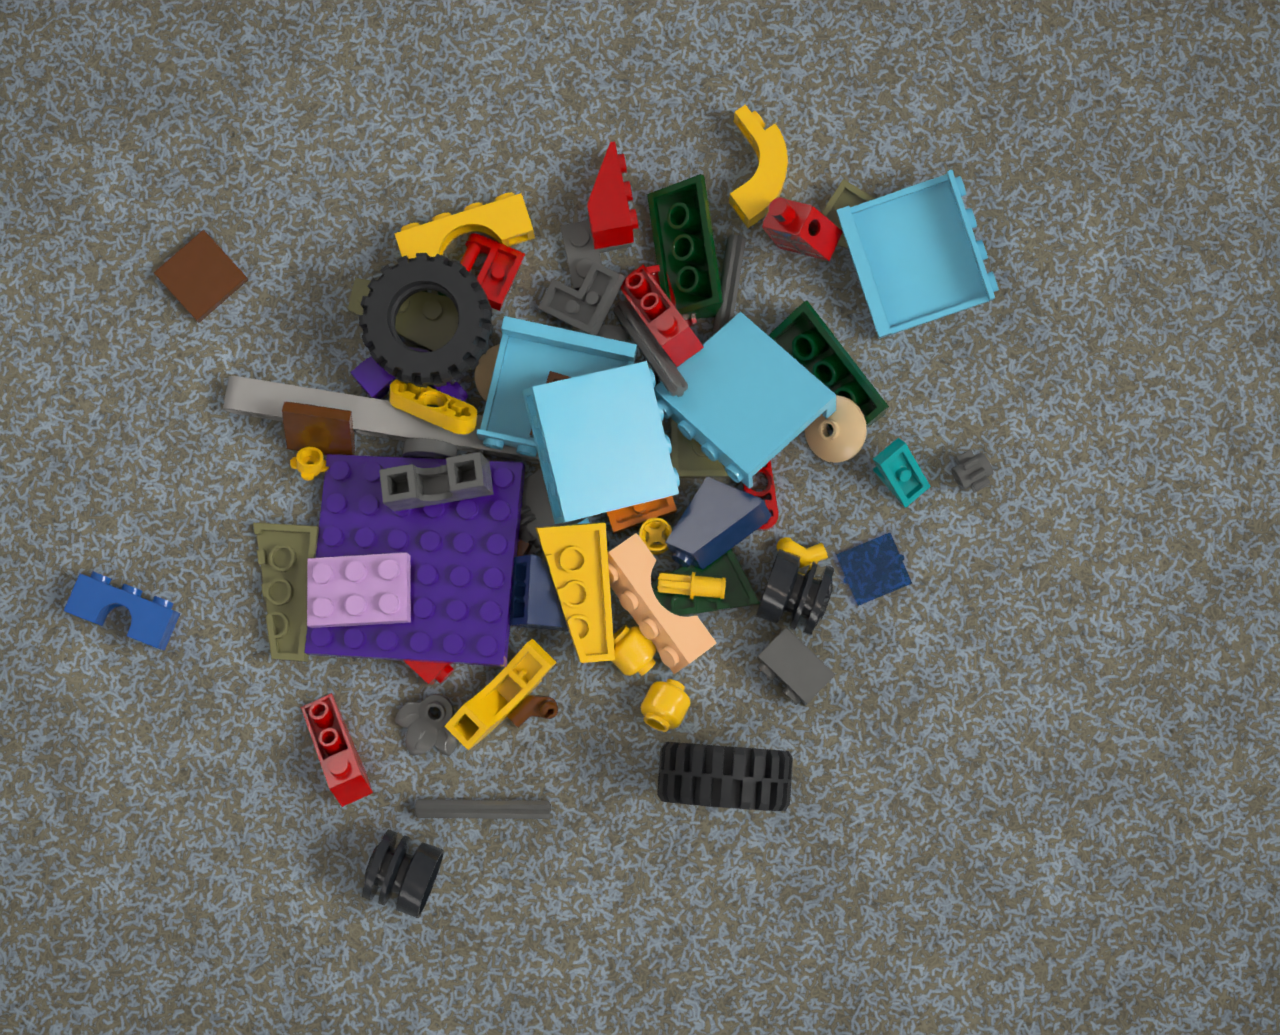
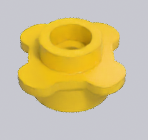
[290,447,329,481]

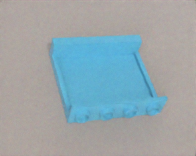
[836,170,999,339]
[654,311,836,489]
[476,316,637,457]
[523,361,680,524]

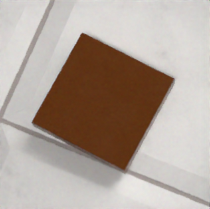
[154,229,249,323]
[282,401,355,455]

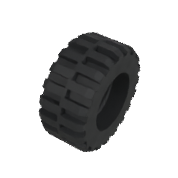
[359,253,493,388]
[657,741,793,811]

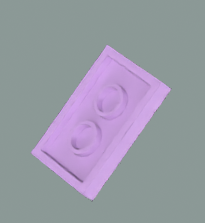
[307,552,411,628]

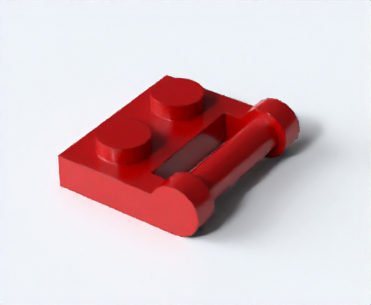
[460,233,525,311]

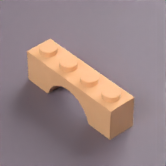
[608,533,717,674]

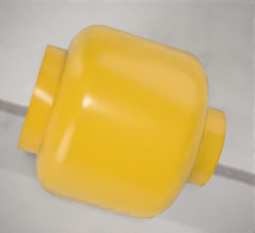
[611,625,657,676]
[640,679,691,732]

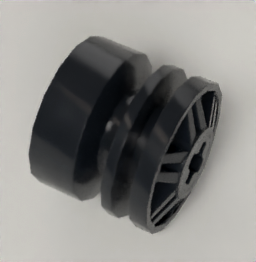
[756,549,834,636]
[362,829,444,918]

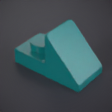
[873,438,931,508]

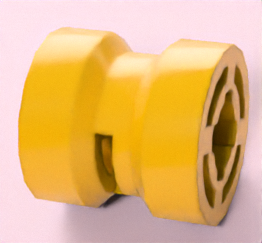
[639,518,672,555]

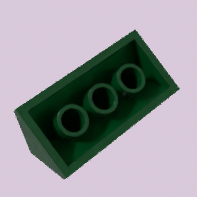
[647,174,723,320]
[768,300,889,431]

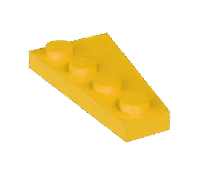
[535,522,615,663]

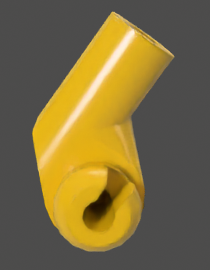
[776,537,828,568]

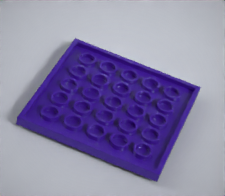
[304,454,525,667]

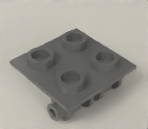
[519,469,585,555]

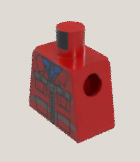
[762,197,843,261]

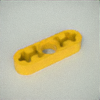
[389,379,477,434]

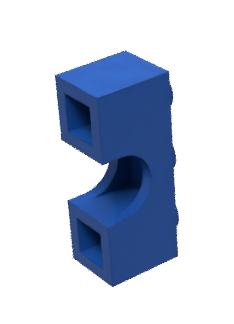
[64,571,180,651]

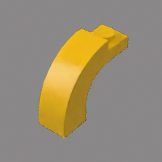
[729,104,788,228]
[444,639,557,751]

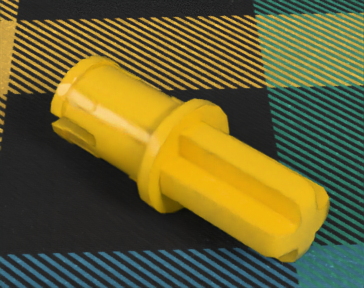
[657,572,726,599]

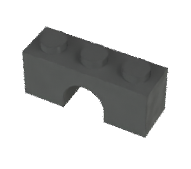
[379,452,493,512]

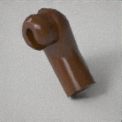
[507,695,558,728]

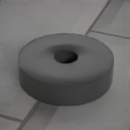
[402,438,457,459]

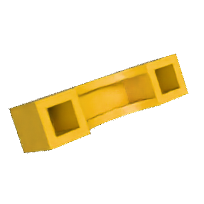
[394,192,535,259]

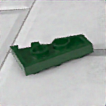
[651,548,760,616]

